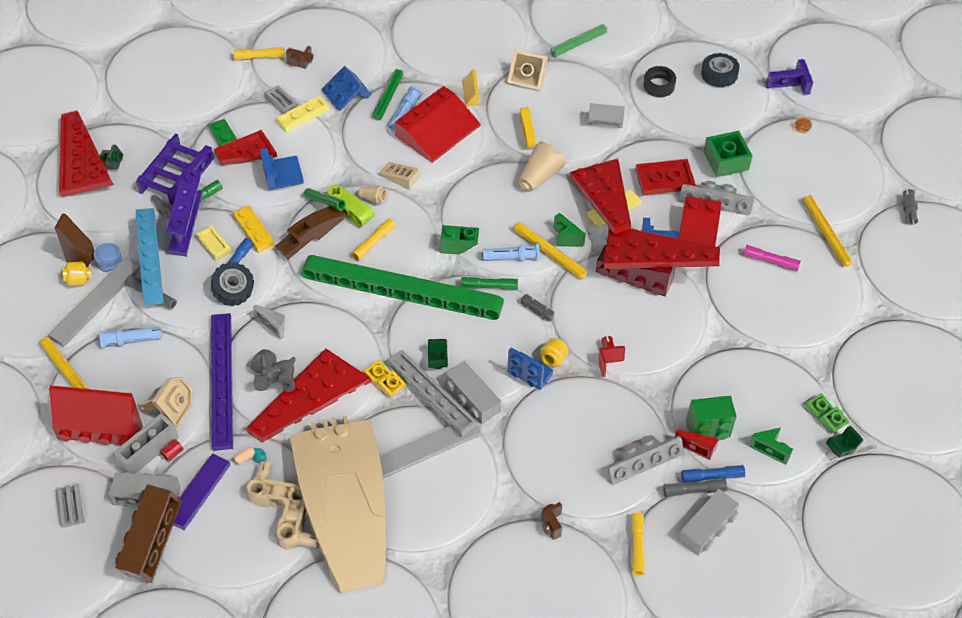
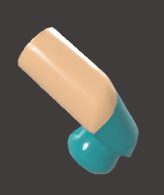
[234,447,267,465]

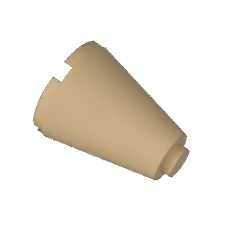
[519,142,566,191]

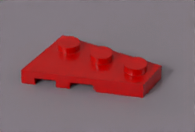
[213,130,277,165]

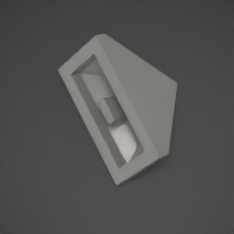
[253,304,285,340]

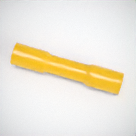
[233,47,285,60]
[351,218,396,261]
[631,512,645,576]

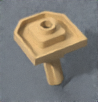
[140,377,193,428]

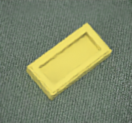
[196,225,232,261]

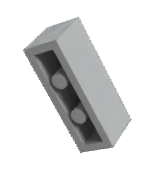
[445,361,501,424]
[113,413,179,474]
[109,472,181,507]
[678,489,739,556]

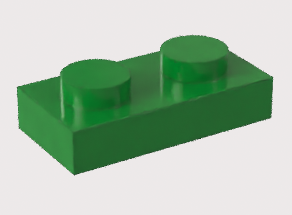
[208,118,237,146]

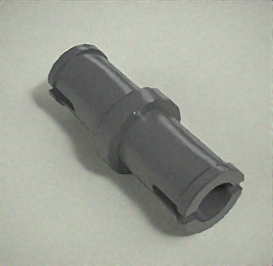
[903,189,918,225]

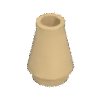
[359,186,387,204]

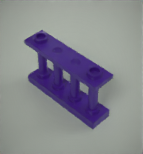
[136,133,214,206]
[166,168,203,257]

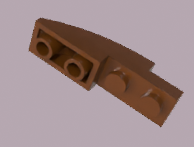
[275,207,346,260]

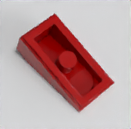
[675,429,719,460]

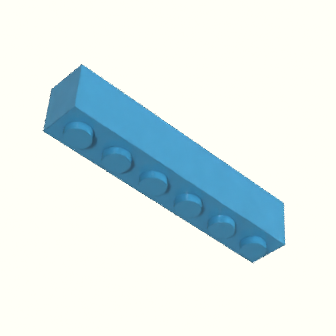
[135,208,164,305]

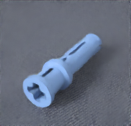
[388,86,422,131]
[483,243,540,261]
[100,326,161,348]

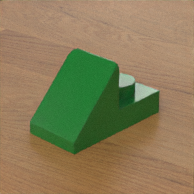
[553,213,586,247]
[749,428,793,465]

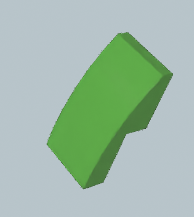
[805,393,849,433]

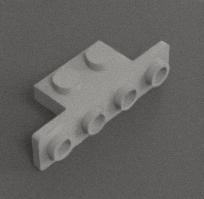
[679,181,754,215]
[608,435,684,485]

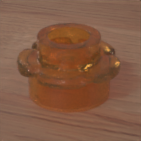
[795,117,812,133]

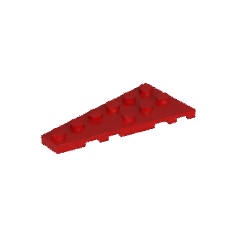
[59,110,114,197]
[570,158,631,234]
[604,228,721,269]
[246,348,371,443]

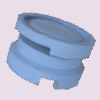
[94,243,123,273]

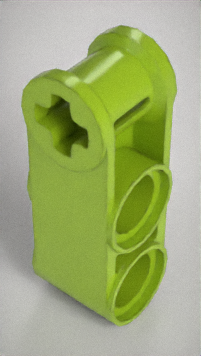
[328,185,375,228]

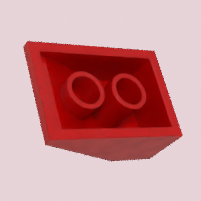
[679,196,722,246]

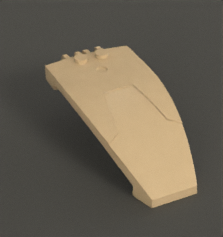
[290,415,386,593]

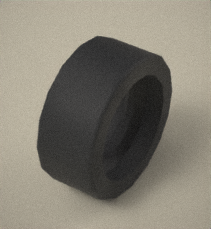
[643,66,677,97]

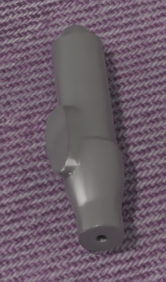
[151,195,172,216]

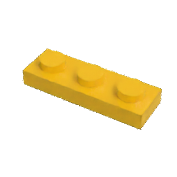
[233,205,275,253]

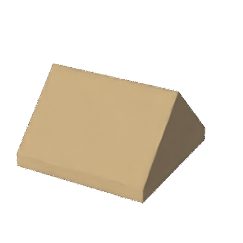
[507,50,548,90]

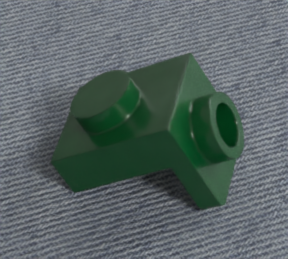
[100,145,124,169]
[428,339,448,369]
[826,426,863,458]

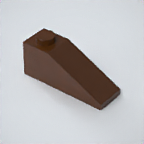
[54,213,95,267]

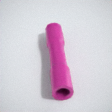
[744,245,801,271]

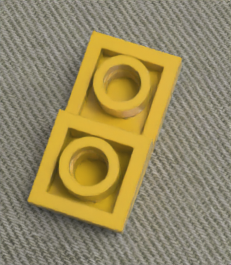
[364,359,406,397]

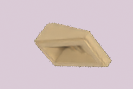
[379,162,419,189]

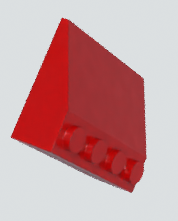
[395,85,481,163]
[49,385,143,446]

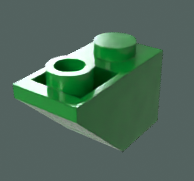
[440,225,479,255]

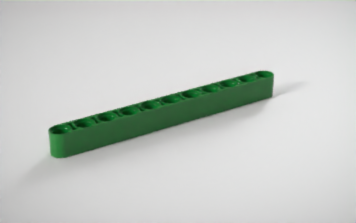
[301,255,504,320]

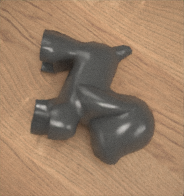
[249,349,295,392]

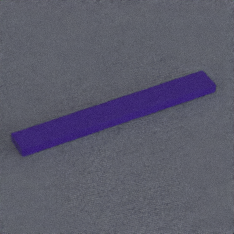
[211,313,234,451]

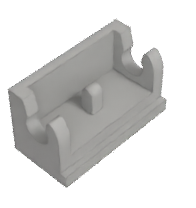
[588,103,625,128]

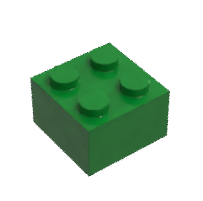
[703,131,753,177]
[686,395,737,440]

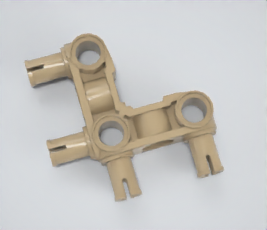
[247,461,319,550]

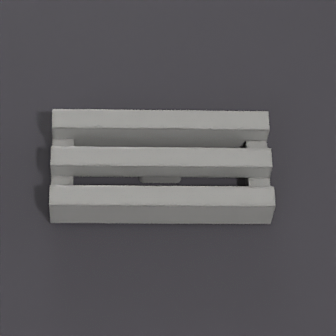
[264,85,298,114]
[57,483,84,528]

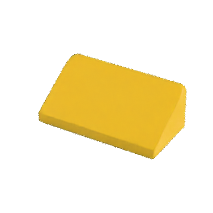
[462,69,479,106]

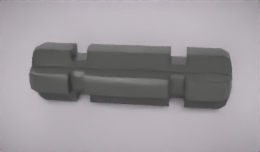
[521,294,555,321]

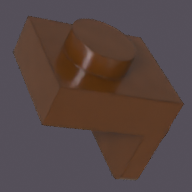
[286,46,314,69]
[541,502,562,540]

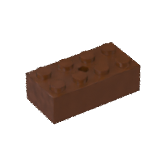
[115,484,182,583]

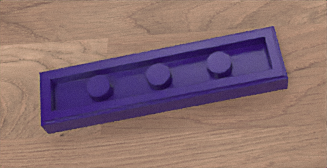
[174,453,231,531]

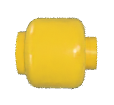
[62,261,91,286]
[540,338,568,367]

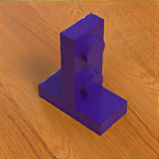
[766,59,814,95]

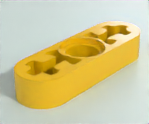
[519,107,536,149]

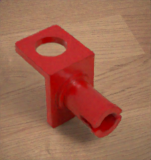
[598,336,625,377]

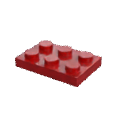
[635,159,696,195]

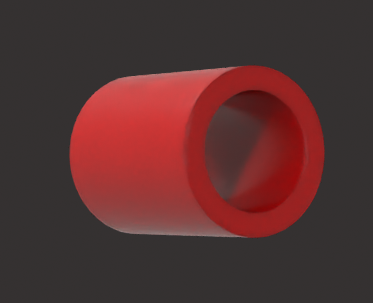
[160,439,184,462]

